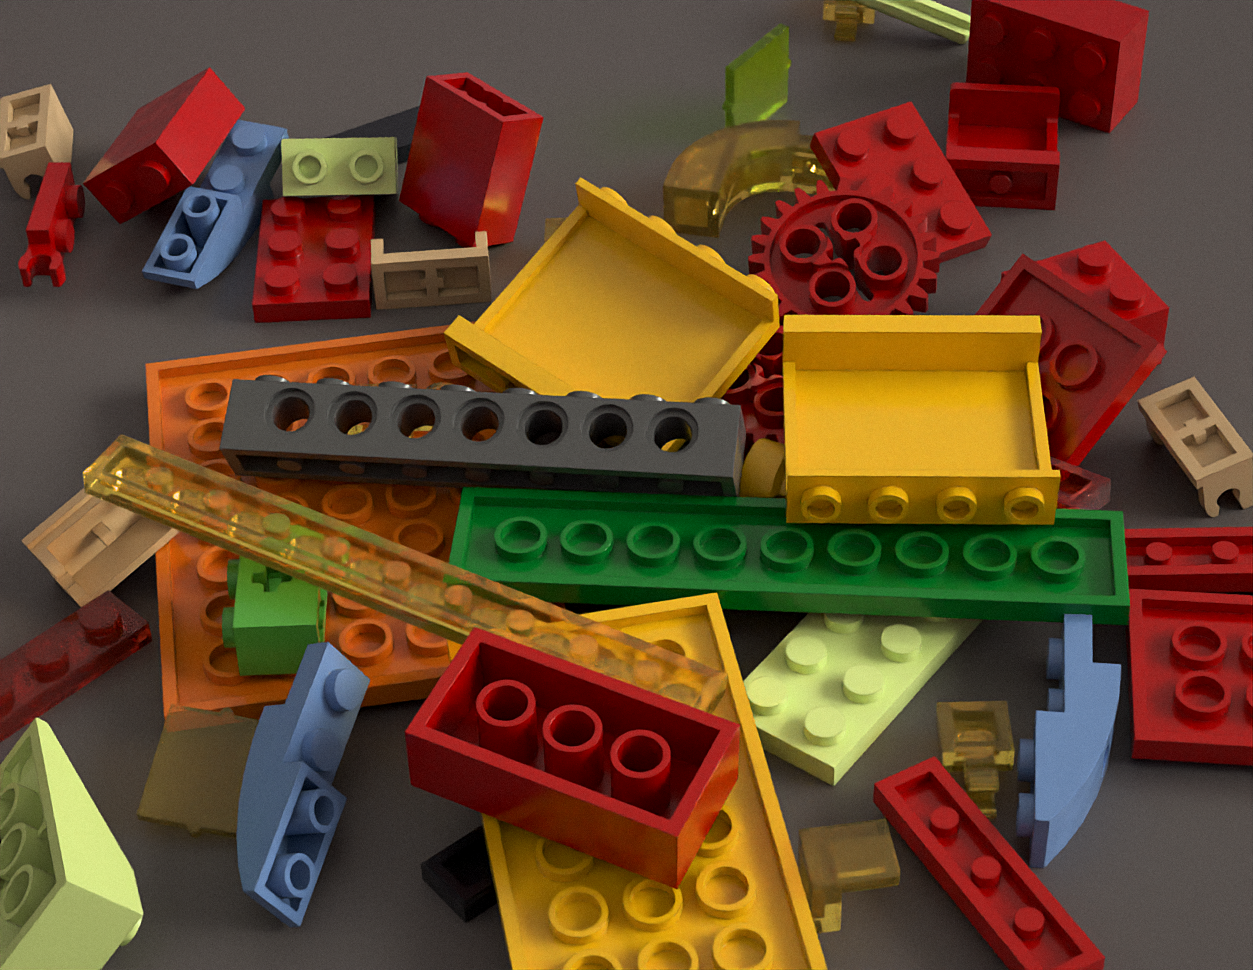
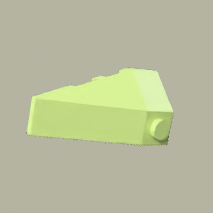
[0,717,143,970]

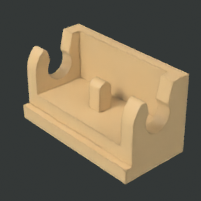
[0,84,73,200]
[371,231,492,310]
[1137,376,1253,517]
[21,456,186,612]

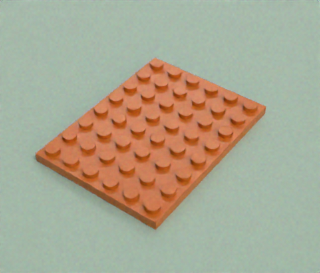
[145,321,567,735]

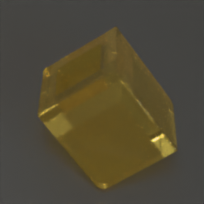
[797,818,900,933]

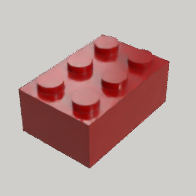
[966,0,1149,134]

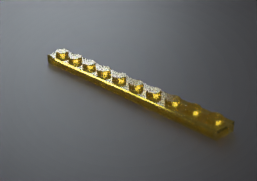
[83,434,728,714]

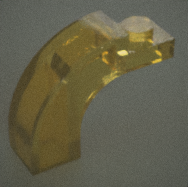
[663,120,835,238]

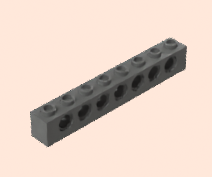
[219,375,746,497]

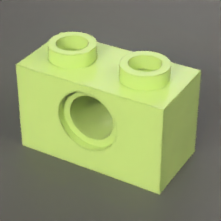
[281,137,398,196]

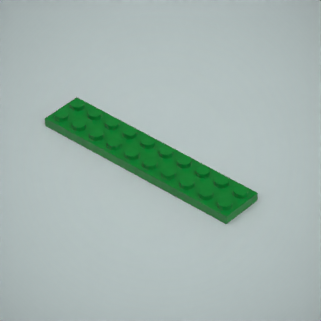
[445,487,1130,625]

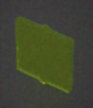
[722,23,791,145]

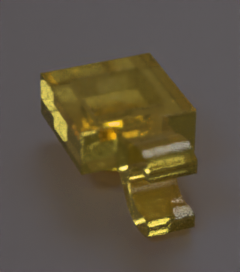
[823,0,877,41]
[935,701,1015,818]

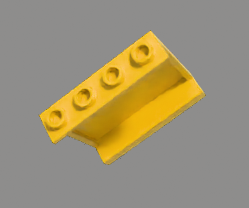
[444,177,780,452]
[782,315,1061,525]

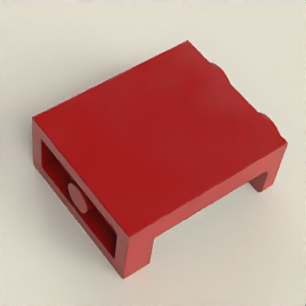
[946,82,1060,210]

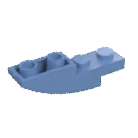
[142,120,289,289]
[1016,614,1121,868]
[236,642,371,927]

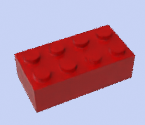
[405,627,740,889]

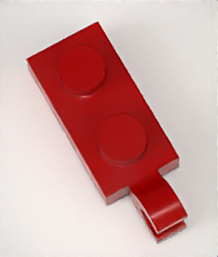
[18,162,85,287]

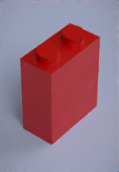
[83,67,246,224]
[399,72,544,248]

